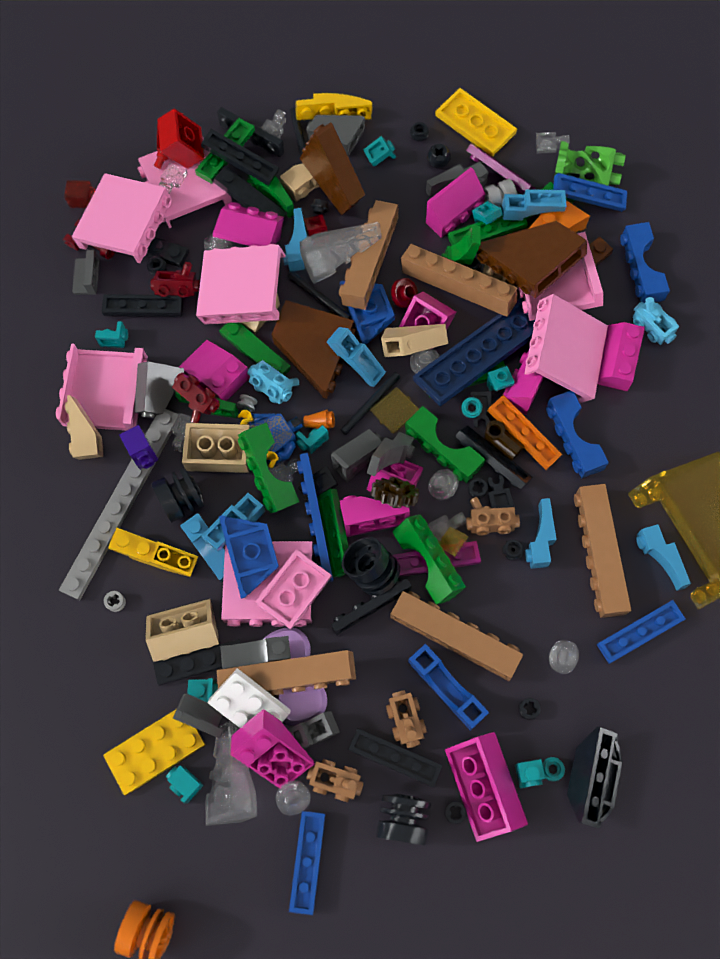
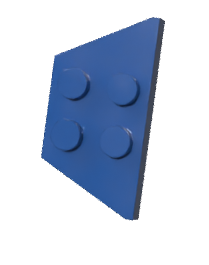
[339,281,395,345]
[219,516,279,599]

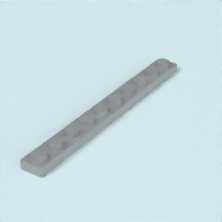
[59,409,180,601]

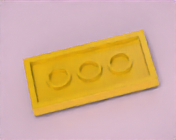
[435,88,517,157]
[103,709,206,796]

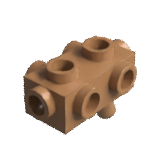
[466,497,520,535]
[386,690,427,748]
[307,759,364,802]

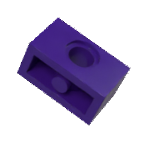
[119,425,158,470]

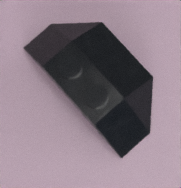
[567,727,622,828]

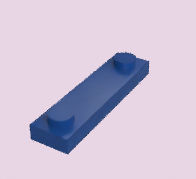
[553,173,627,212]
[597,600,686,664]
[289,811,326,915]

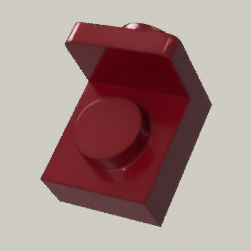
[304,214,329,247]

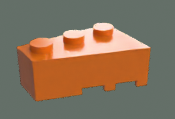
[529,201,590,233]

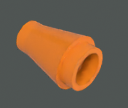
[304,409,335,430]

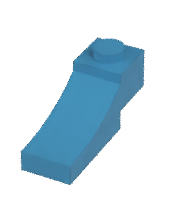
[502,189,567,220]
[283,208,309,272]
[327,327,386,387]
[201,493,265,552]
[525,498,557,569]
[180,513,225,582]
[636,524,691,591]

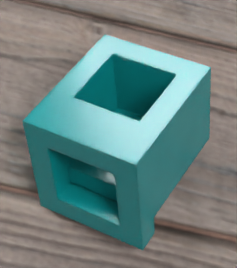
[515,760,545,788]
[166,765,204,803]

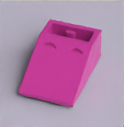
[231,709,314,790]

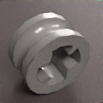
[237,394,257,412]
[104,591,126,612]

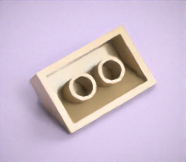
[182,423,250,473]
[146,599,219,662]

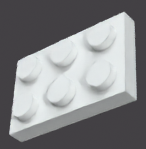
[208,668,291,728]

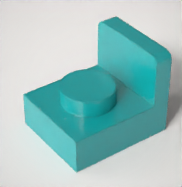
[363,136,396,167]
[472,201,502,224]
[95,321,128,348]
[487,366,515,391]
[296,425,329,454]
[188,678,218,703]

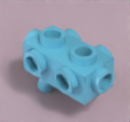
[632,297,679,345]
[247,360,299,404]

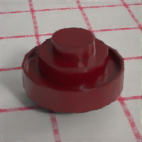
[391,278,418,308]

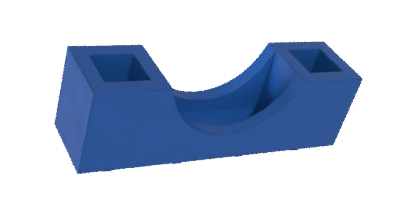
[620,222,670,303]
[546,391,609,479]
[408,644,489,731]

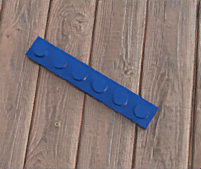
[297,453,333,582]

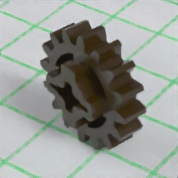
[371,477,419,508]

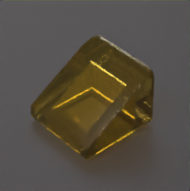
[439,527,469,557]

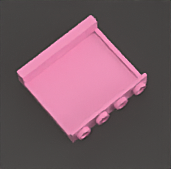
[137,136,232,228]
[72,174,172,263]
[518,232,603,321]
[196,244,285,324]
[524,294,608,403]
[56,344,148,431]
[221,541,314,627]

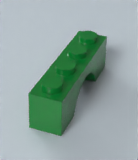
[405,406,485,484]
[238,422,299,513]
[392,514,466,605]

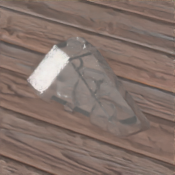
[300,222,382,284]
[206,721,257,826]

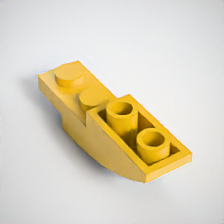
[296,93,372,121]
[108,528,198,577]

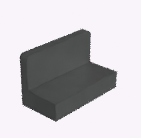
[72,250,100,295]
[173,693,223,738]

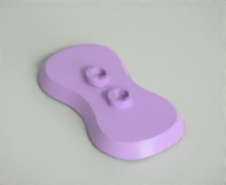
[264,628,327,726]

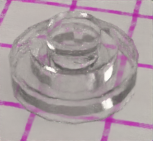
[204,234,233,250]
[410,348,439,373]
[428,469,458,501]
[549,640,579,674]
[275,781,311,815]

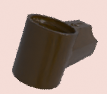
[484,421,524,461]

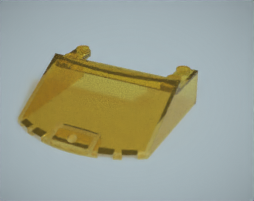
[628,452,720,610]

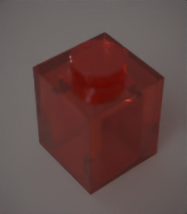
[64,180,96,208]

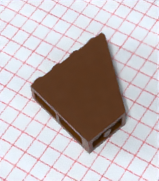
[299,122,365,216]
[477,221,587,299]
[272,300,357,399]

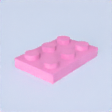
[255,550,332,630]

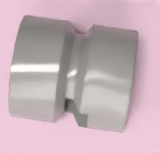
[483,179,517,208]

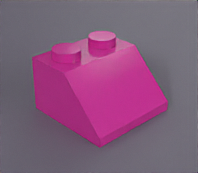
[399,292,456,351]
[367,460,424,492]

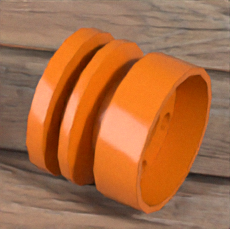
[114,900,175,959]

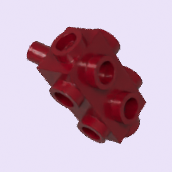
[151,262,200,297]
[172,372,220,423]

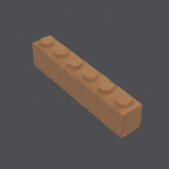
[339,200,399,310]
[401,244,518,317]
[574,484,631,618]
[390,591,523,681]
[217,650,356,696]

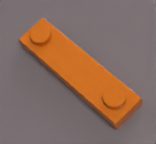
[487,395,562,470]

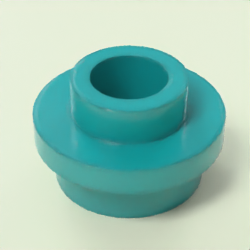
[461,397,482,418]
[542,757,565,781]

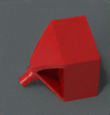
[153,108,205,169]

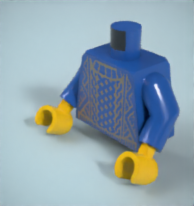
[238,410,303,468]

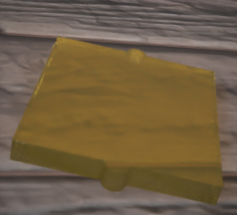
[370,387,419,434]

